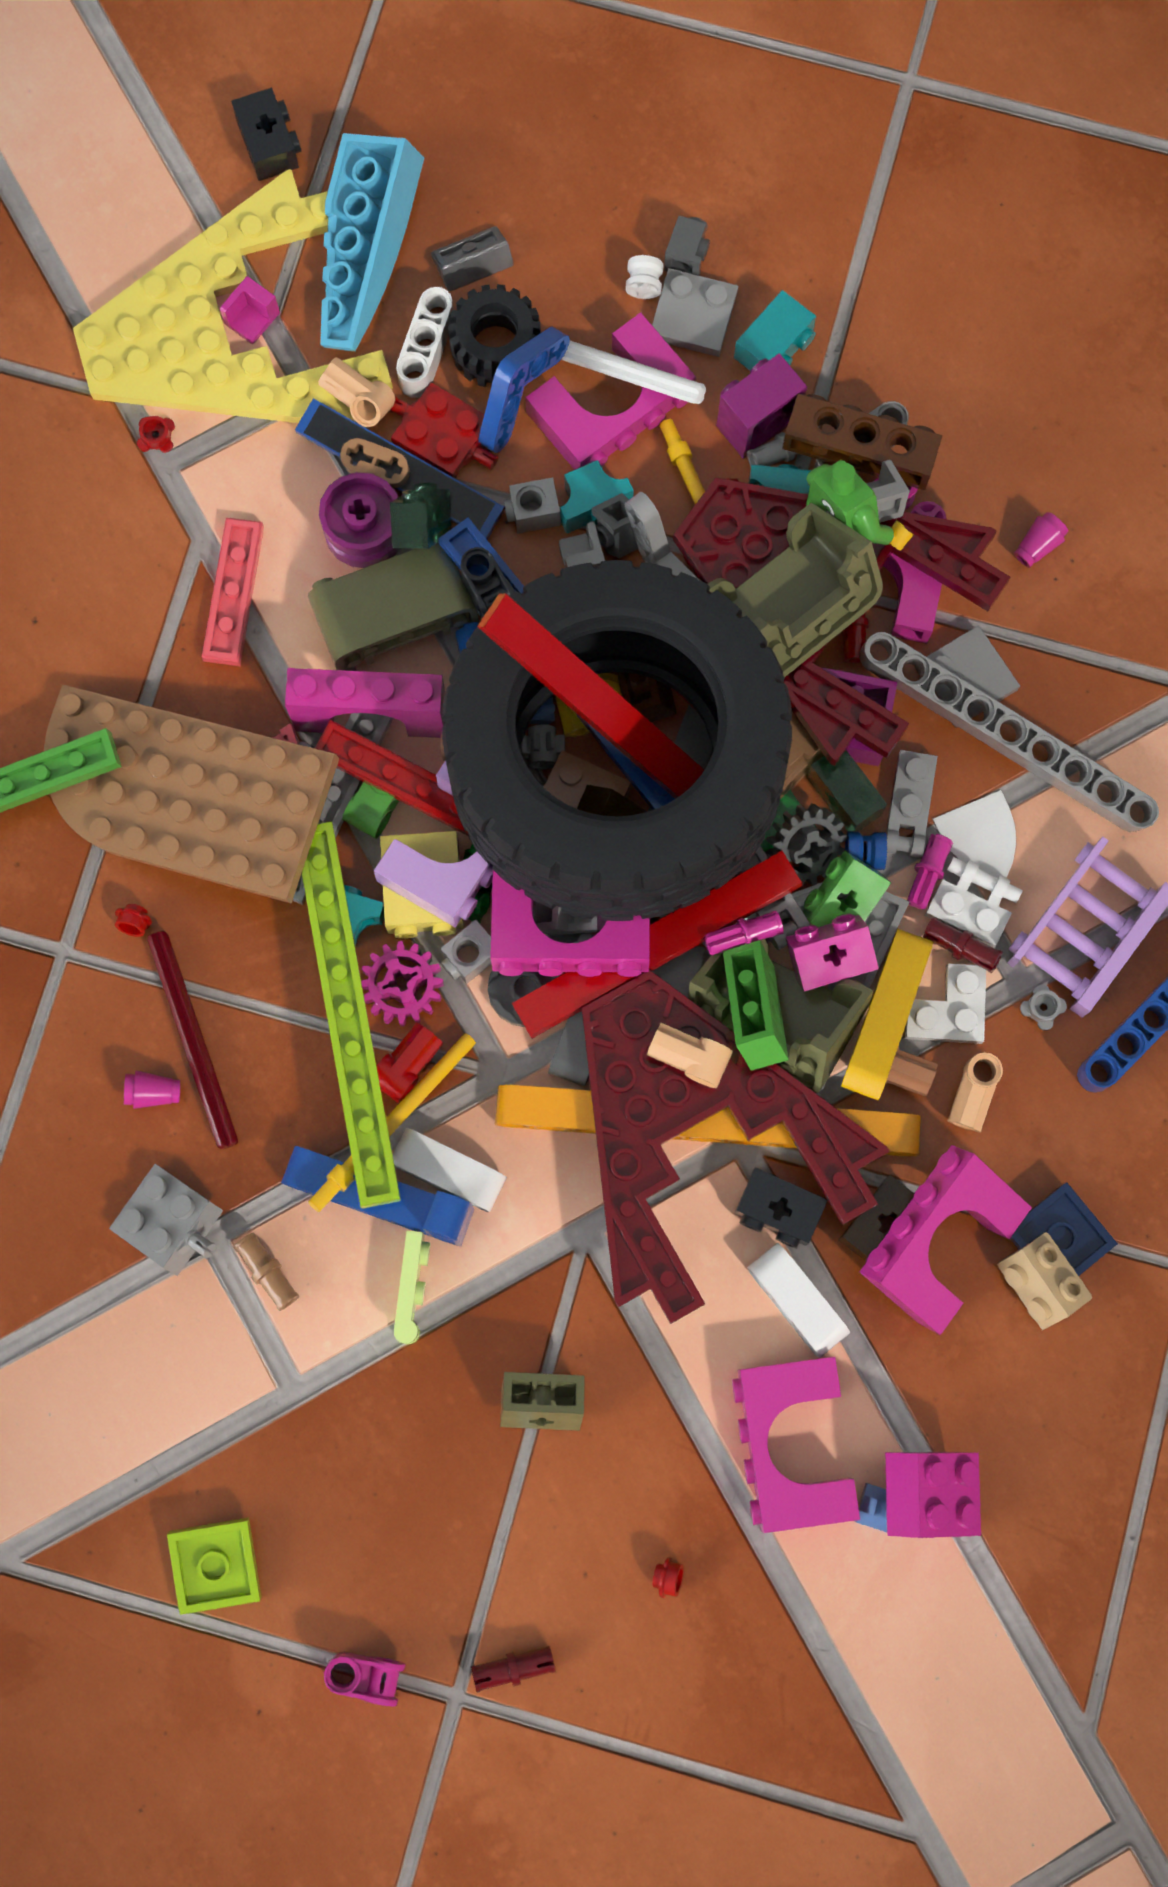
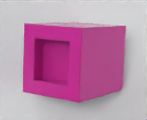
[220,276,280,344]

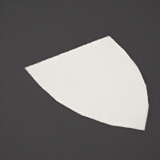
[933,790,1016,878]

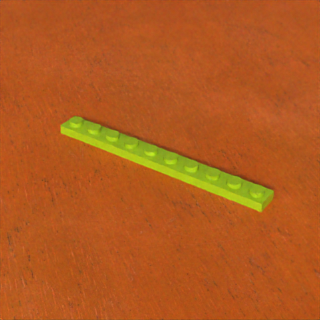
[302,822,401,1209]

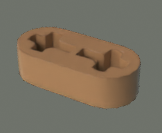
[340,438,410,488]

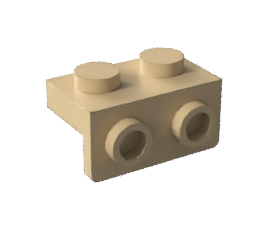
[997,1232,1092,1330]

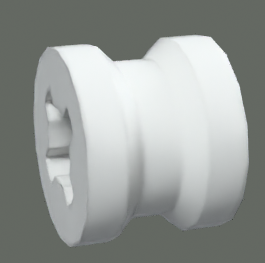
[625,255,663,299]

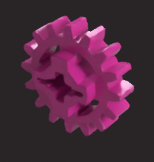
[361,941,444,1026]

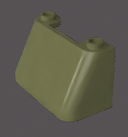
[708,503,883,677]
[308,539,479,671]
[688,939,873,1093]

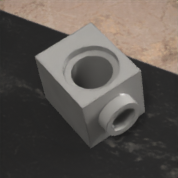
[504,477,560,534]
[440,920,491,984]

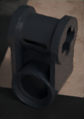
[460,547,515,619]

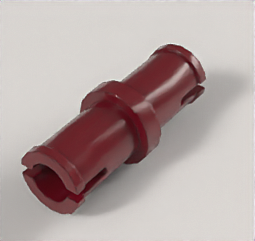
[923,917,1003,973]
[471,1646,556,1693]

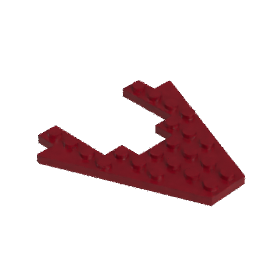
[673,477,1010,766]
[582,970,889,1324]

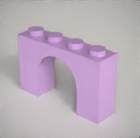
[374,760,494,928]

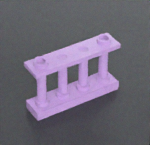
[1007,836,1168,1018]

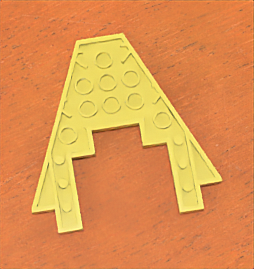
[73,169,393,428]

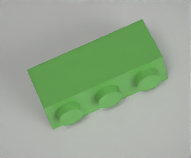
[723,940,789,1071]

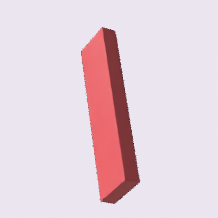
[202,517,264,666]

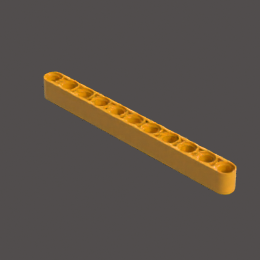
[495,1085,921,1156]

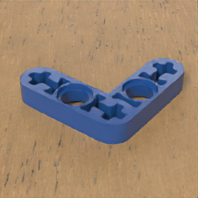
[479,326,570,453]

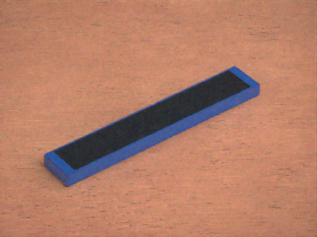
[295,398,505,540]

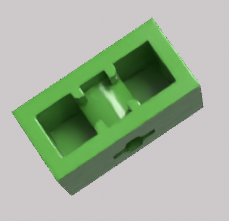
[803,850,891,927]

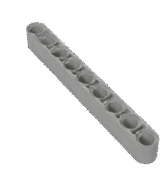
[859,632,1159,832]

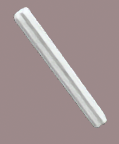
[561,341,706,404]

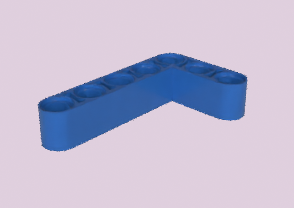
[1077,976,1168,1093]
[281,1146,475,1247]

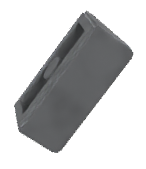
[431,226,514,291]

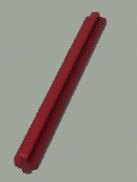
[147,931,238,1149]

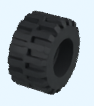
[448,284,541,387]

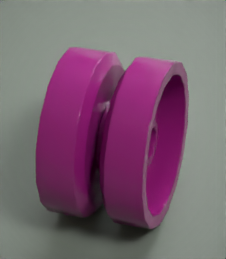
[319,472,405,568]

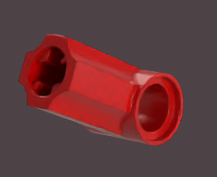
[377,1022,443,1104]

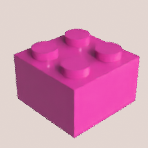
[885,1452,981,1538]

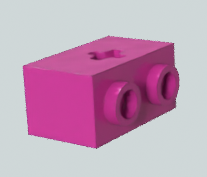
[785,914,879,992]

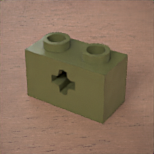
[500,1372,585,1431]

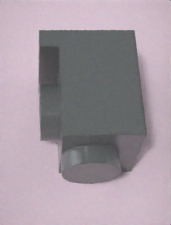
[664,215,710,276]
[592,493,638,559]

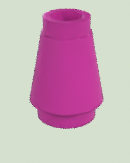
[1014,512,1069,568]
[124,1070,181,1109]

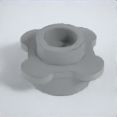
[1020,984,1067,1030]

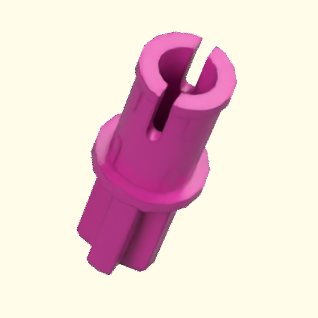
[907,834,953,909]
[705,910,784,955]

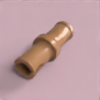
[234,1233,299,1311]

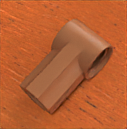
[885,1046,938,1096]

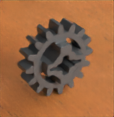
[765,803,848,888]

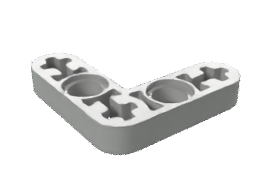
[625,492,698,579]

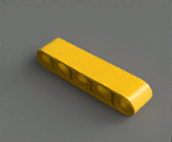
[841,928,934,1100]

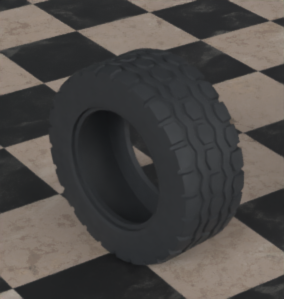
[442,560,792,921]

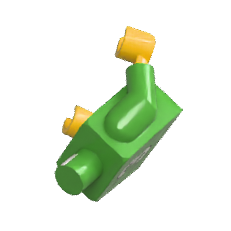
[806,459,914,551]

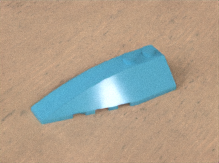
[320,133,424,351]

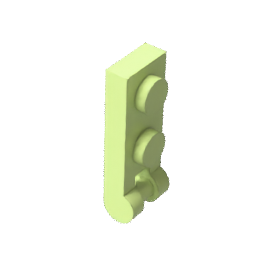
[394,1230,431,1345]

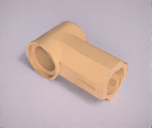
[318,357,395,427]
[647,1023,733,1088]
[948,1052,1003,1132]

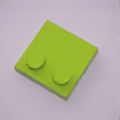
[167,1517,262,1615]

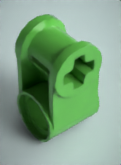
[342,782,399,839]

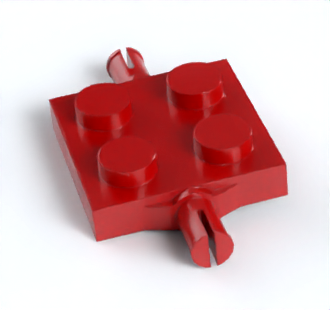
[390,382,499,478]

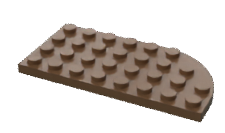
[44,684,340,903]

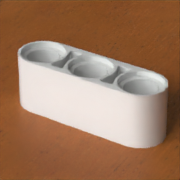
[396,287,454,398]
[393,1127,507,1213]
[747,1243,850,1358]

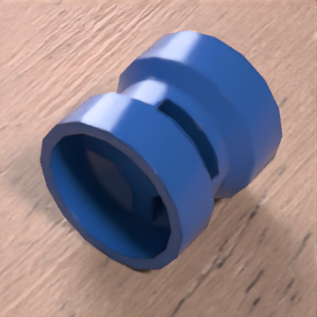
[845,831,887,870]

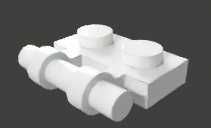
[924,857,1023,948]

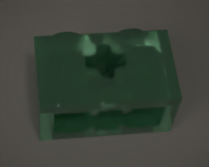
[390,483,451,549]
[807,750,887,832]

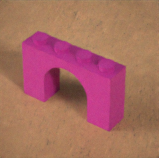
[525,312,696,470]
[883,553,942,644]
[285,668,446,738]
[490,870,649,977]
[860,1145,1032,1335]
[732,1357,860,1533]

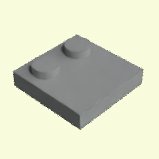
[652,268,738,357]
[914,625,1020,728]

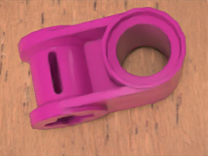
[324,1652,405,1707]

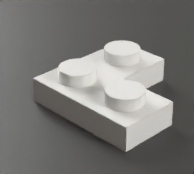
[905,963,986,1044]

